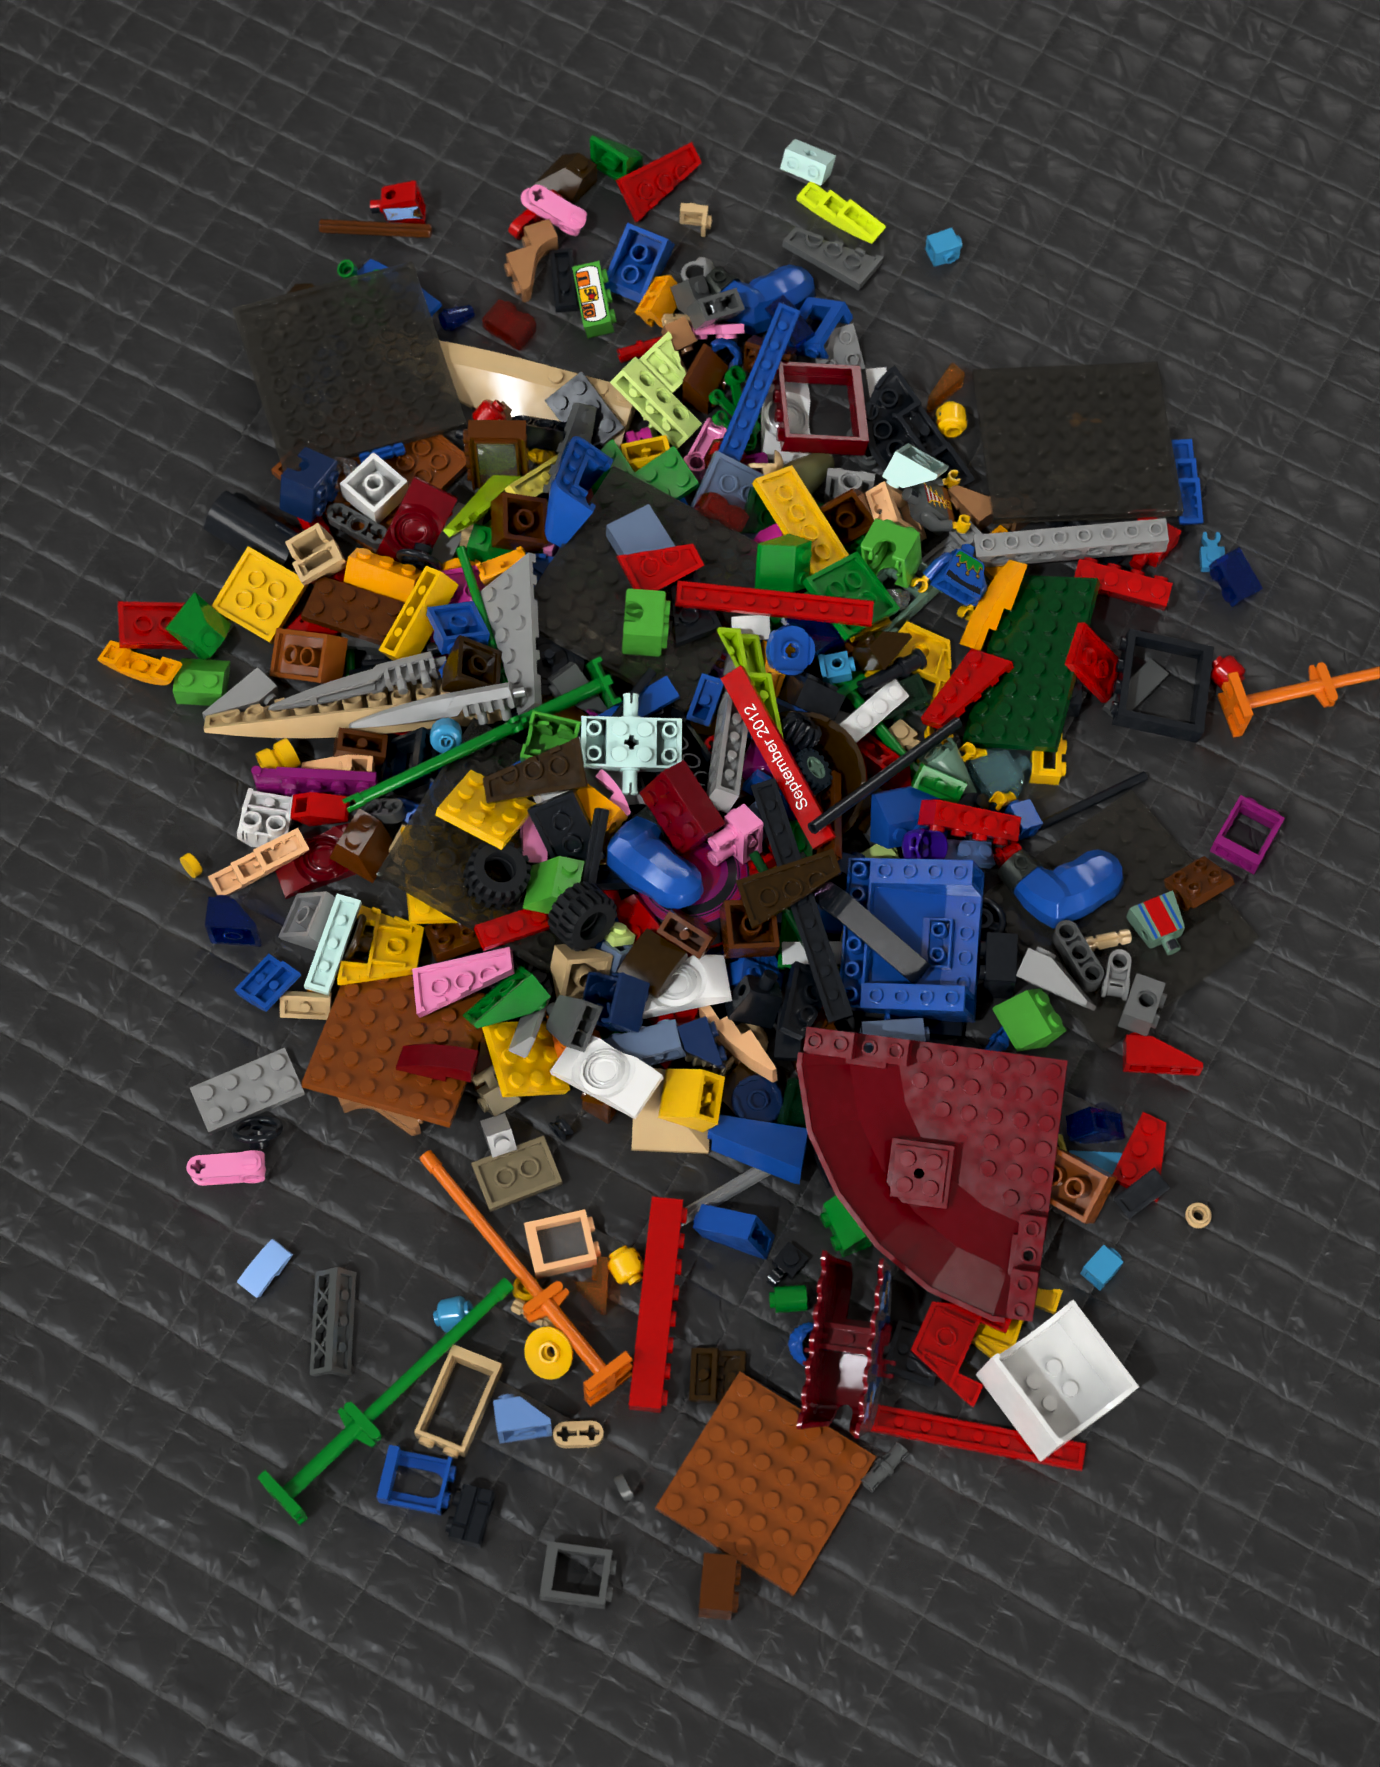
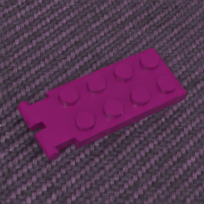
[251,766,380,799]

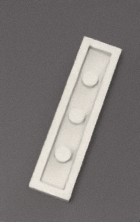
[839,679,909,743]

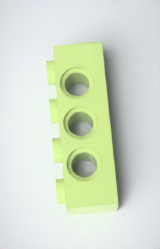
[610,356,702,449]

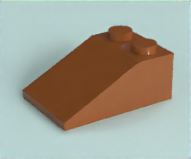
[269,628,348,684]
[1050,1147,1117,1223]

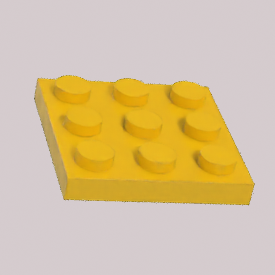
[212,547,309,644]
[435,770,536,850]
[482,1021,570,1097]

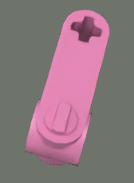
[521,185,587,236]
[684,417,727,483]
[186,1150,266,1186]

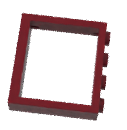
[771,361,869,455]

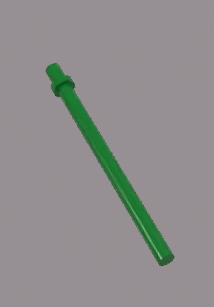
[456,546,508,684]

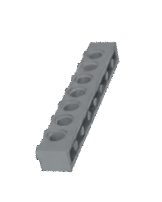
[972,518,1169,567]
[706,654,748,813]

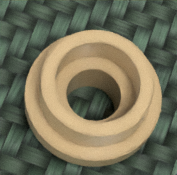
[1185,1202,1212,1229]

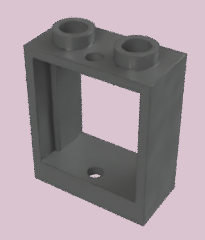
[539,1541,617,1609]

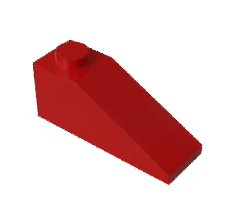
[857,733,911,791]
[1123,1032,1203,1076]

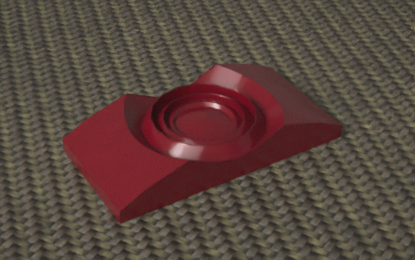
[375,476,458,563]
[275,823,356,899]

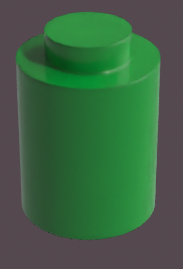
[769,1285,807,1313]

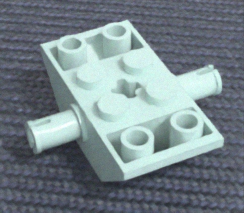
[581,693,682,795]

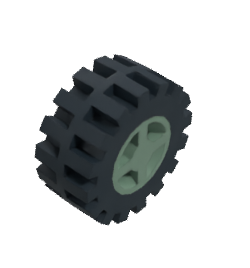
[793,748,833,795]

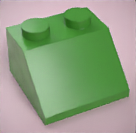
[173,658,231,706]
[523,856,584,914]
[992,988,1066,1052]

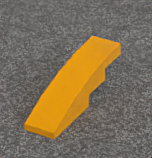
[959,559,1027,651]

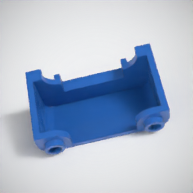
[544,436,613,549]

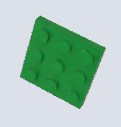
[802,551,900,641]

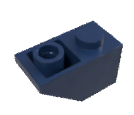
[677,1016,728,1069]

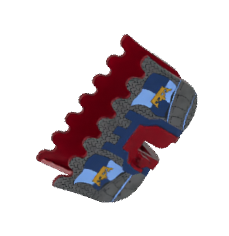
[797,1250,896,1439]

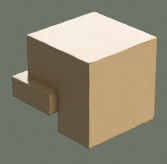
[285,523,346,586]

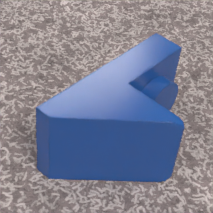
[686,673,725,727]

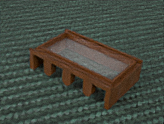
[463,420,530,490]

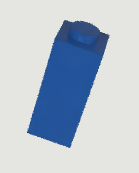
[693,1204,775,1260]

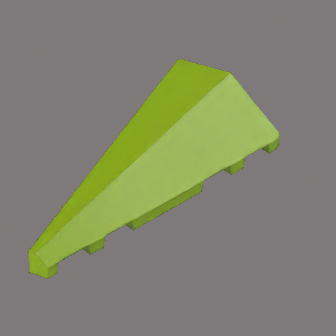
[443,475,522,538]
[717,627,784,739]

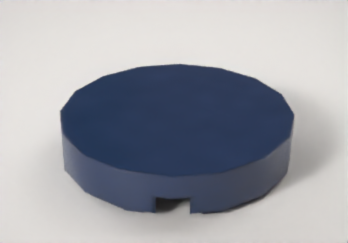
[731,1075,783,1122]

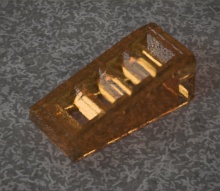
[927,363,965,412]

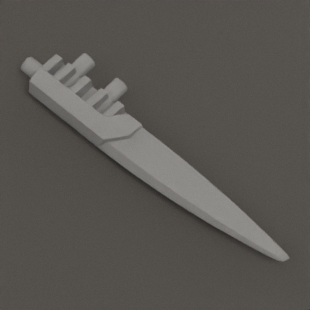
[268,651,447,711]
[349,682,527,728]

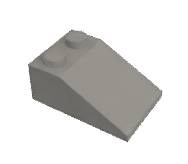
[1016,946,1096,1011]

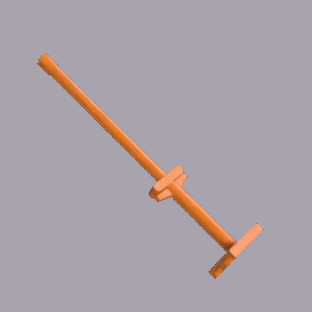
[1217,662,1380,738]
[420,1150,632,1407]

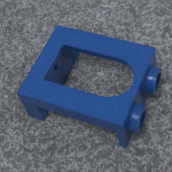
[787,297,853,359]
[377,1445,457,1516]

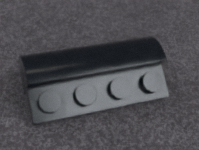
[203,490,304,570]

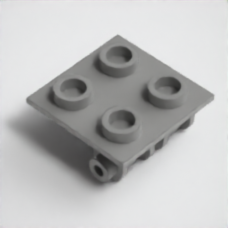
[809,324,865,370]

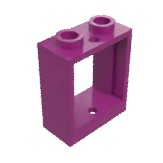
[1210,795,1285,874]

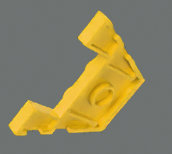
[864,621,952,704]
[337,905,424,985]
[971,1288,1063,1358]

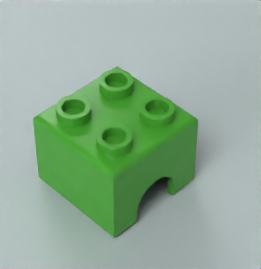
[861,518,922,588]
[622,588,670,657]
[520,710,581,762]

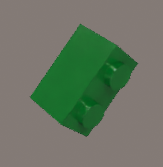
[755,534,812,592]
[820,1196,872,1257]

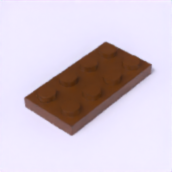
[301,576,405,645]

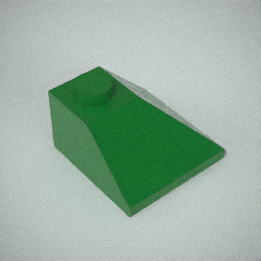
[590,135,643,181]
[467,523,513,563]
[165,592,231,660]

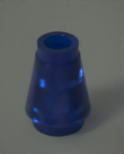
[438,305,475,331]

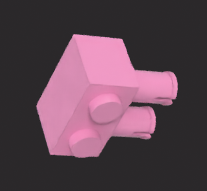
[707,804,764,866]

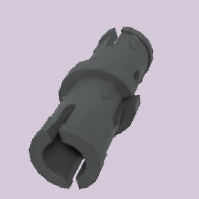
[861,1442,909,1493]

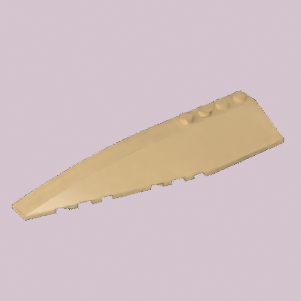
[366,332,636,449]
[204,667,502,738]

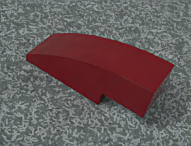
[396,1044,478,1083]

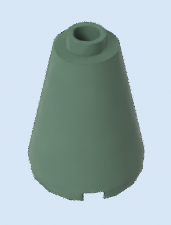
[913,737,977,794]

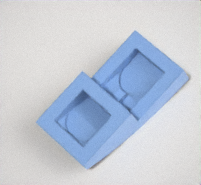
[237,1239,294,1298]

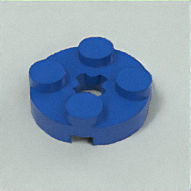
[766,625,815,675]

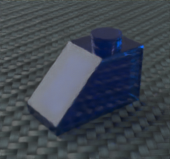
[764,295,815,349]
[1066,1107,1125,1144]

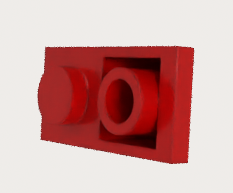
[290,792,350,827]

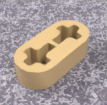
[553,1421,604,1448]

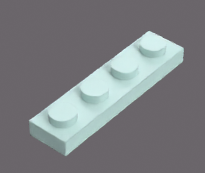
[304,893,362,996]

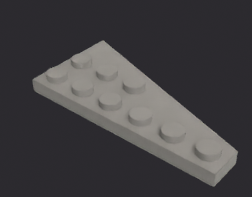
[480,552,542,715]

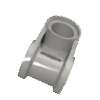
[1101,949,1131,1001]

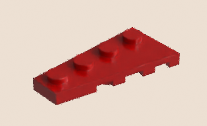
[616,142,702,222]
[921,648,1014,729]

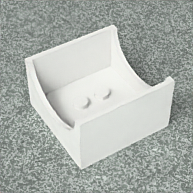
[976,1300,1139,1462]

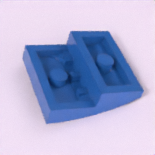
[234,954,301,1012]

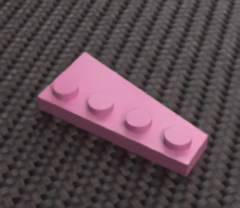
[412,947,515,1018]

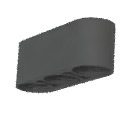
[1053,920,1104,992]

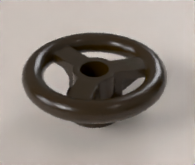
[343,914,374,961]

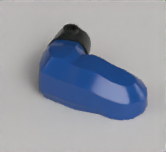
[705,265,816,336]
[606,805,704,909]
[998,849,1124,928]

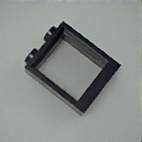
[380,727,440,795]

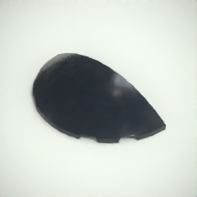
[865,365,975,490]

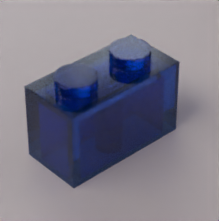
[1209,547,1263,607]

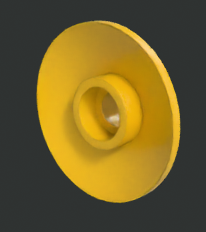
[524,1326,573,1380]

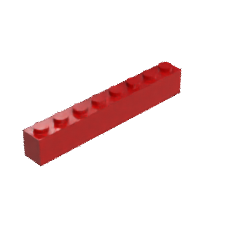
[629,1196,688,1413]

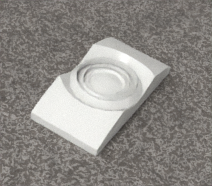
[761,382,810,463]
[643,955,732,1019]
[550,1035,664,1119]

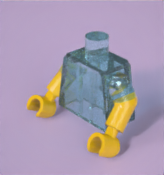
[959,742,1031,811]

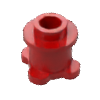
[993,842,1022,868]

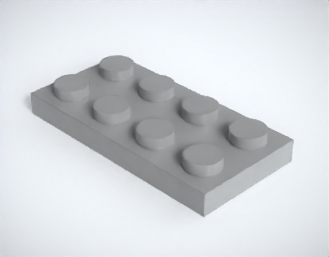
[190,1048,305,1135]

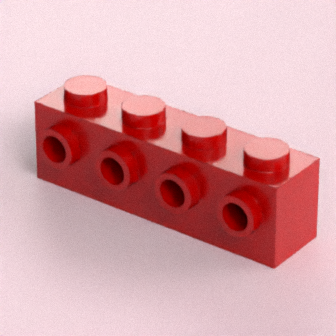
[1074,557,1173,611]
[918,799,1021,846]

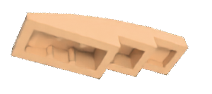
[208,828,310,900]
[699,1005,778,1083]

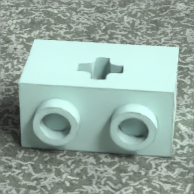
[780,139,836,185]

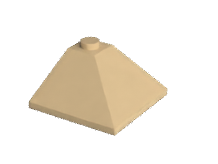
[632,1068,709,1154]

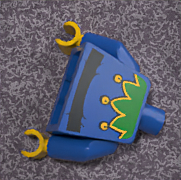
[910,544,987,621]

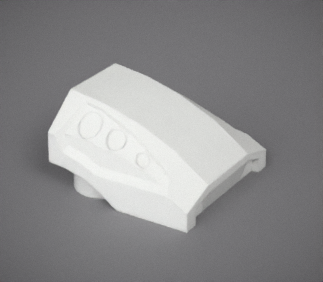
[237,788,293,848]

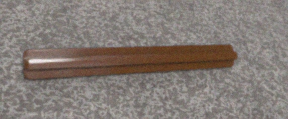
[319,219,432,238]

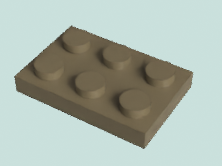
[471,1135,562,1212]

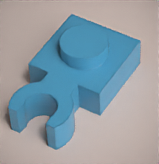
[1199,532,1226,572]

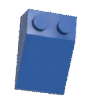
[605,223,675,303]

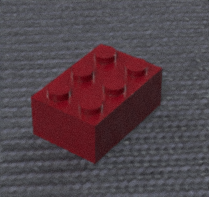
[639,760,726,856]

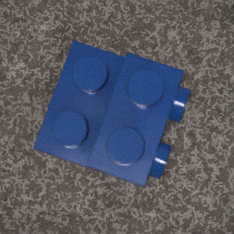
[426,601,490,655]

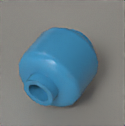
[430,718,462,753]
[433,1296,473,1333]

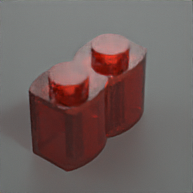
[482,299,536,351]
[693,492,749,534]

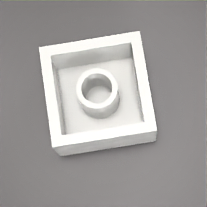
[340,452,409,524]

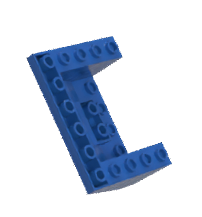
[840,858,985,1022]

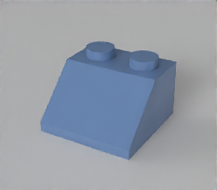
[493,1394,553,1444]

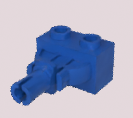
[727,956,784,991]

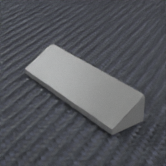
[508,987,553,1058]

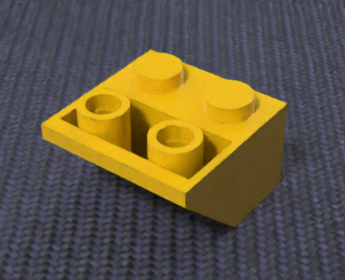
[620,435,670,472]
[658,1069,725,1132]

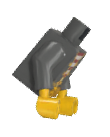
[902,470,971,536]

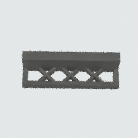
[309,1267,356,1377]

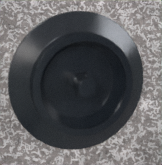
[536,627,585,696]

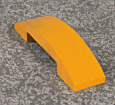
[97,640,183,685]

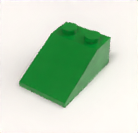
[462,966,551,1029]

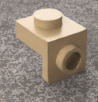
[680,203,712,237]

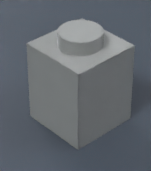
[480,1113,517,1158]

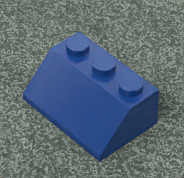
[870,786,948,849]

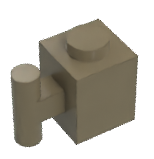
[472,1065,521,1117]

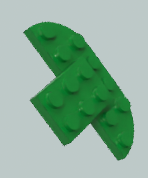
[591,439,700,546]

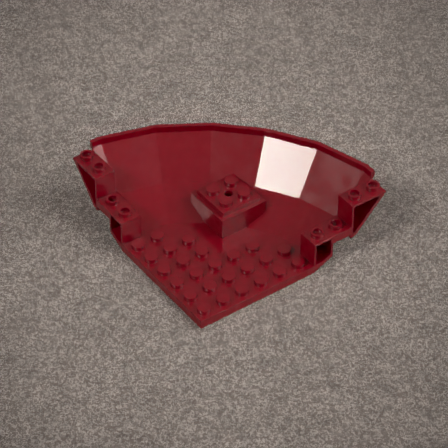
[796,1027,1068,1323]

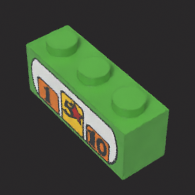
[572,261,617,338]

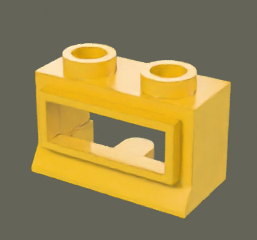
[1029,735,1067,785]

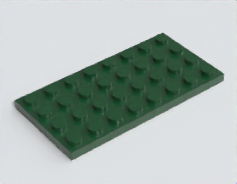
[962,575,1100,752]

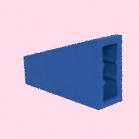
[707,1115,808,1184]

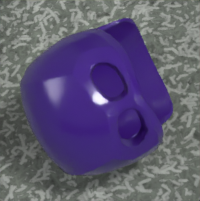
[902,828,948,859]

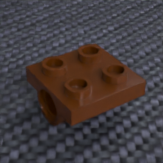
[1163,856,1235,911]
[424,923,481,962]

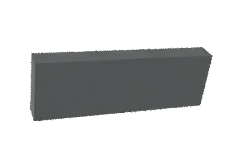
[1103,658,1169,718]

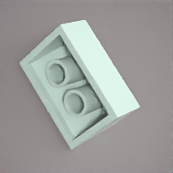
[882,443,949,489]

